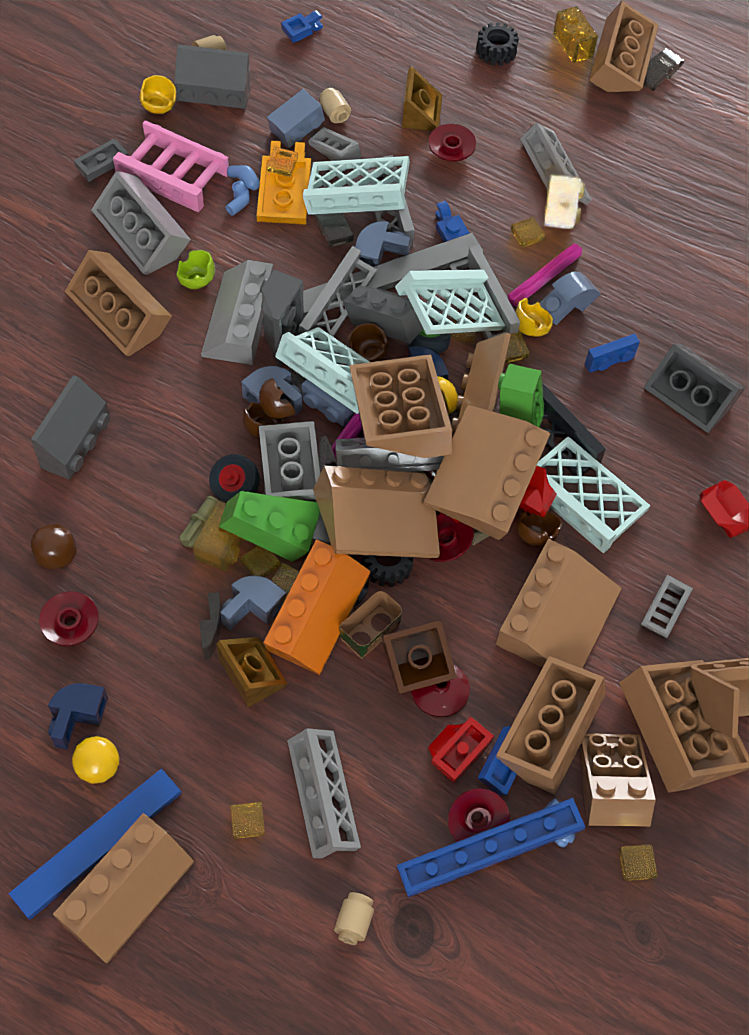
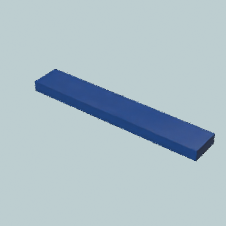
[8,769,182,920]
[397,798,585,897]

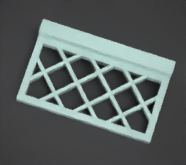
[303,156,410,215]
[395,270,505,335]
[275,327,369,414]
[537,437,650,554]

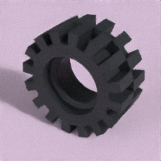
[476,23,519,66]
[362,555,414,587]

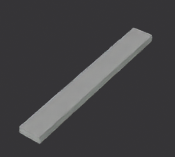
[303,233,483,317]

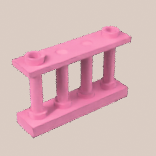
[113,120,229,213]

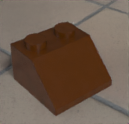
[381,620,457,694]

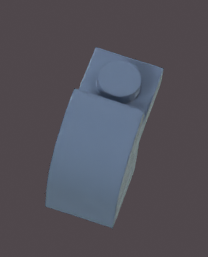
[355,221,411,267]
[540,272,601,325]
[241,366,302,416]
[220,576,286,631]

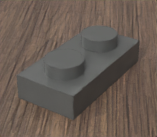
[74,138,129,182]

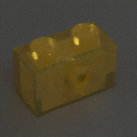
[553,6,598,63]
[543,173,585,229]
[193,501,246,572]

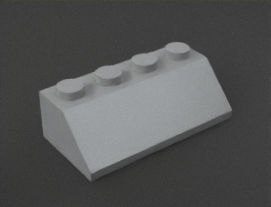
[91,171,191,275]
[201,260,273,365]

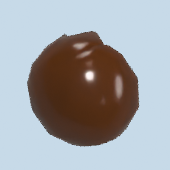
[348,323,389,362]
[259,378,296,420]
[243,402,284,439]
[516,511,563,547]
[31,524,77,569]

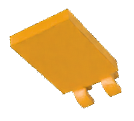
[257,141,311,224]

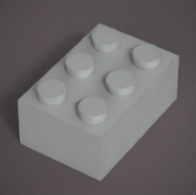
[259,421,320,502]

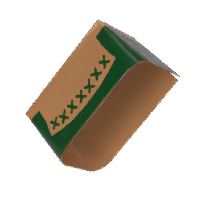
[339,591,402,659]

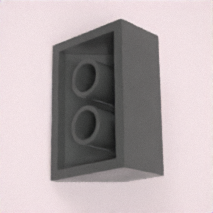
[175,44,251,109]
[260,269,304,367]
[343,285,441,344]
[644,343,746,433]
[31,375,110,480]

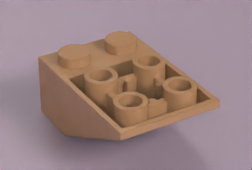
[580,733,656,827]

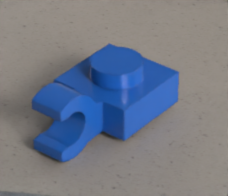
[281,11,323,43]
[435,201,470,242]

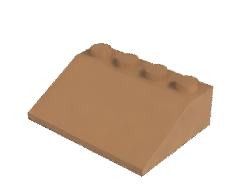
[349,355,452,458]
[423,405,551,540]
[313,466,440,558]
[496,539,622,669]
[620,660,749,793]

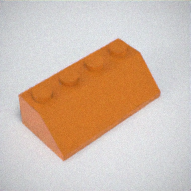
[263,539,371,675]

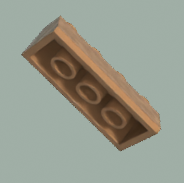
[589,1,659,92]
[65,250,172,356]
[451,333,511,433]
[496,656,606,795]
[53,813,194,964]

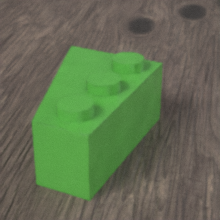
[498,364,544,428]
[219,491,320,562]

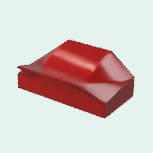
[518,466,557,518]
[700,480,749,539]
[427,717,494,783]

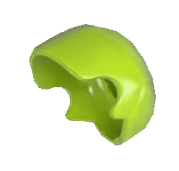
[176,250,215,290]

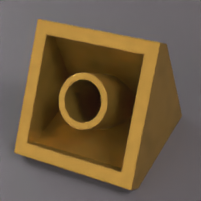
[402,67,443,131]
[216,637,288,708]

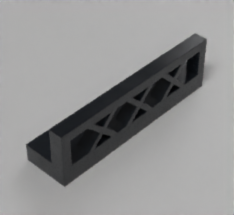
[541,383,606,476]

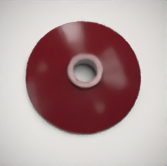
[428,124,476,161]
[428,514,474,562]
[39,591,99,646]
[411,664,470,717]
[447,788,510,842]

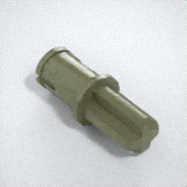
[179,496,222,548]

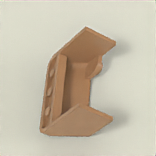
[690,658,749,738]

